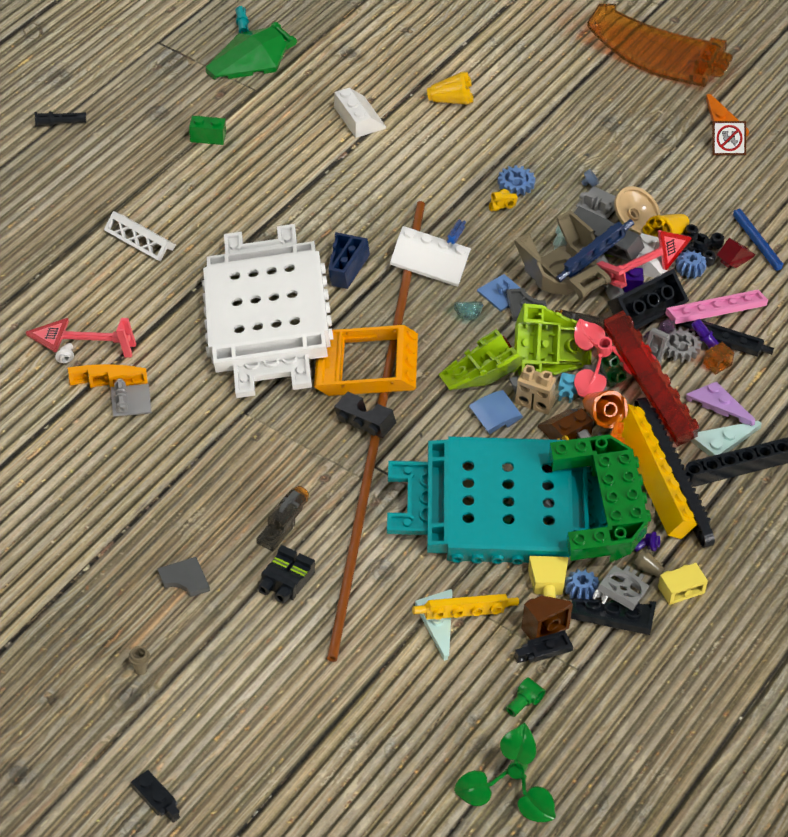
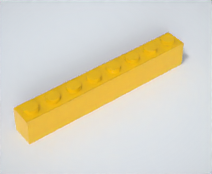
[621,404,697,539]

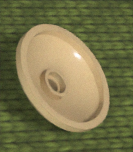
[614,186,661,235]

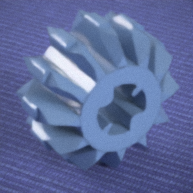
[676,250,706,279]
[564,568,599,600]

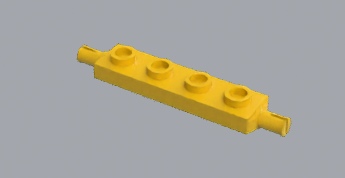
[412,594,519,620]

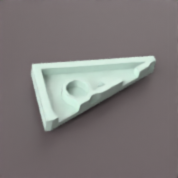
[689,421,762,456]
[415,589,453,661]

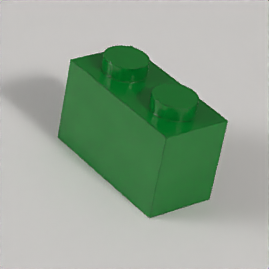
[189,115,226,145]

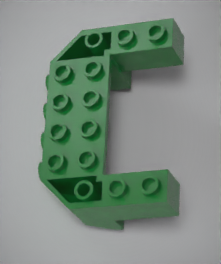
[549,434,651,562]

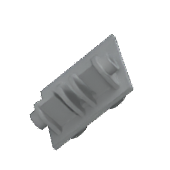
[576,186,616,219]
[111,379,152,417]

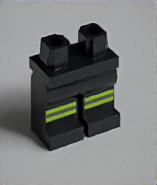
[259,544,315,604]

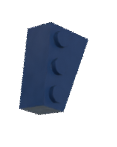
[328,232,370,289]

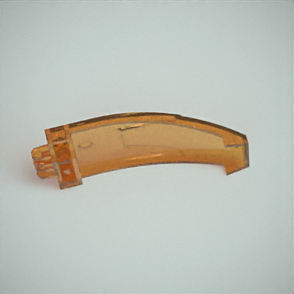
[587,4,733,87]

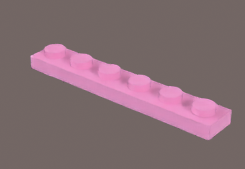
[665,289,768,324]

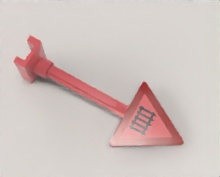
[596,230,691,289]
[26,318,136,358]

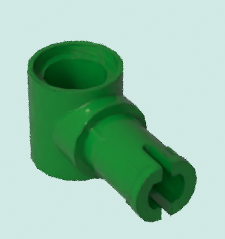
[506,677,546,717]

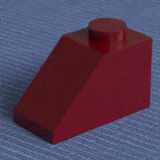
[717,238,756,268]

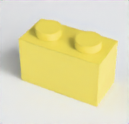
[658,563,708,605]

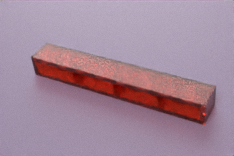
[603,311,699,447]

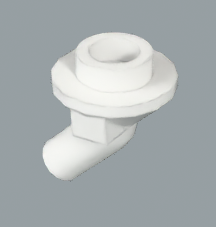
[55,343,74,363]

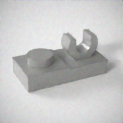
[645,327,670,369]

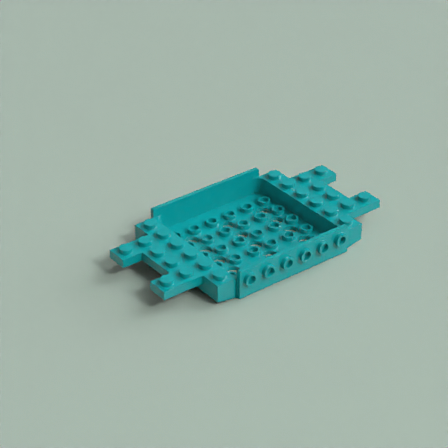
[387,436,607,565]

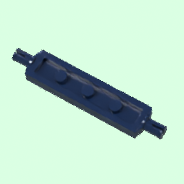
[556,219,635,283]

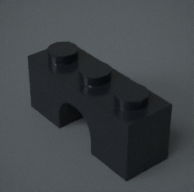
[334,392,397,438]

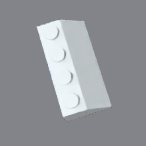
[390,226,471,287]

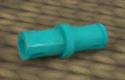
[235,6,249,33]

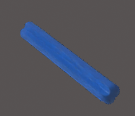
[446,219,466,244]

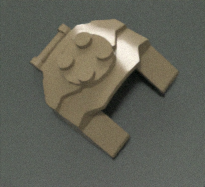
[514,210,611,299]

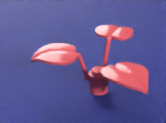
[574,319,656,397]

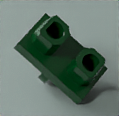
[596,352,627,387]

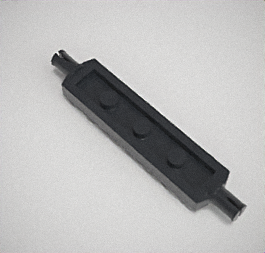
[677,320,774,357]

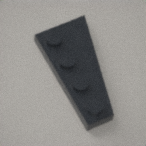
[571,599,657,635]

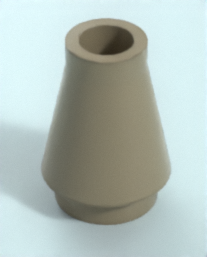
[634,550,665,578]
[129,646,150,675]

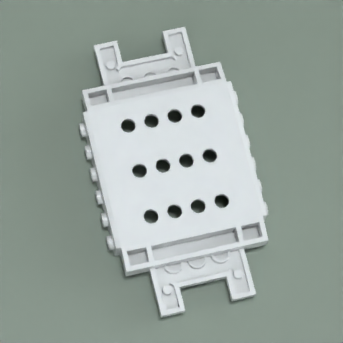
[202,224,334,398]

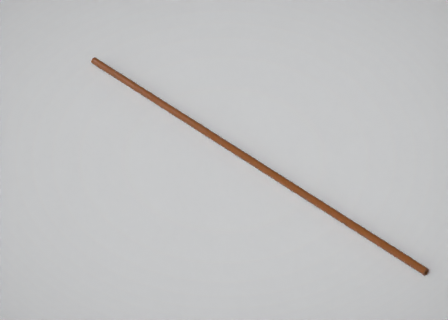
[327,201,425,662]

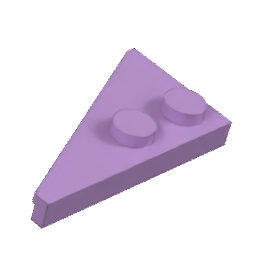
[686,382,755,426]

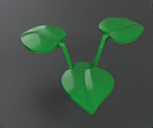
[454,723,556,822]

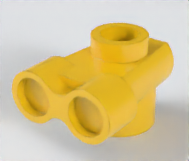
[489,189,518,211]

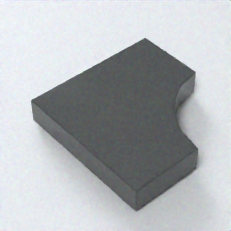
[506,288,547,321]
[157,557,210,597]

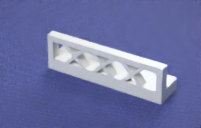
[104,211,176,261]

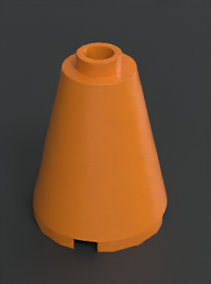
[583,390,628,428]

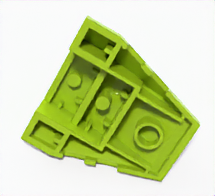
[514,303,592,377]
[438,329,523,390]

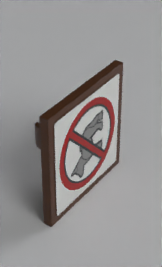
[712,121,746,155]

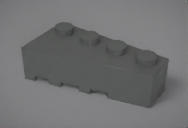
[573,206,644,261]

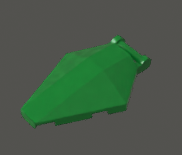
[205,22,297,80]

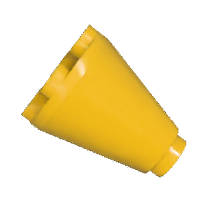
[427,71,474,105]
[642,214,689,238]

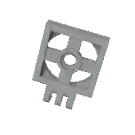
[597,565,650,611]

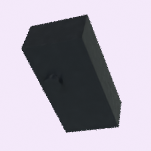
[607,269,689,334]

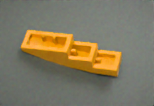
[67,364,148,390]

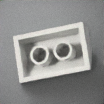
[334,88,386,138]

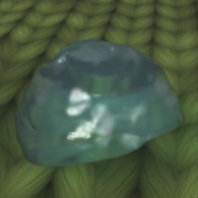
[454,302,484,320]

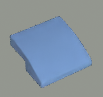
[469,390,523,435]

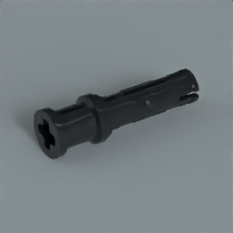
[34,111,86,127]

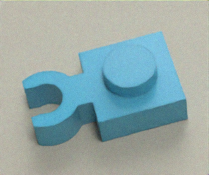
[558,372,577,403]

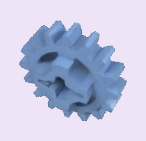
[498,165,535,197]

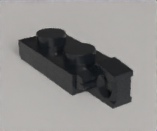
[514,630,573,663]
[131,770,180,823]

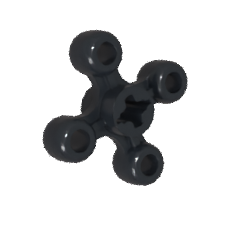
[679,224,725,267]

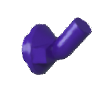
[634,531,661,552]

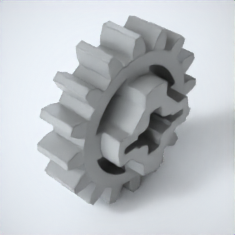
[664,327,702,362]

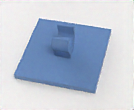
[477,274,520,312]

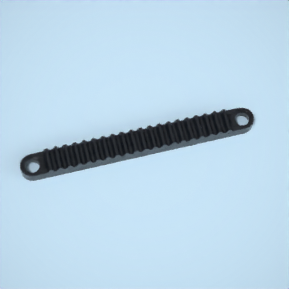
[634,397,715,548]

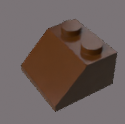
[538,408,594,440]
[521,595,573,640]

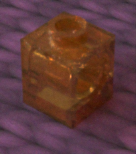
[703,342,735,375]

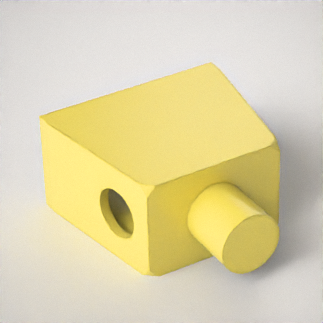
[528,556,568,598]

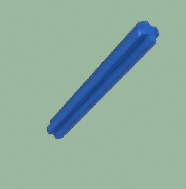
[733,209,784,271]

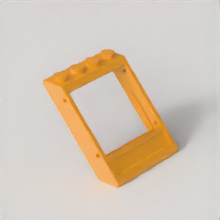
[314,325,418,396]

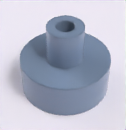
[581,169,599,187]

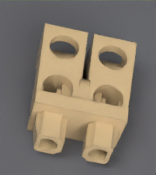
[515,364,556,415]

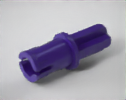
[691,319,721,353]

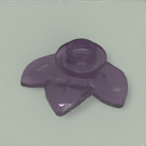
[643,319,676,339]

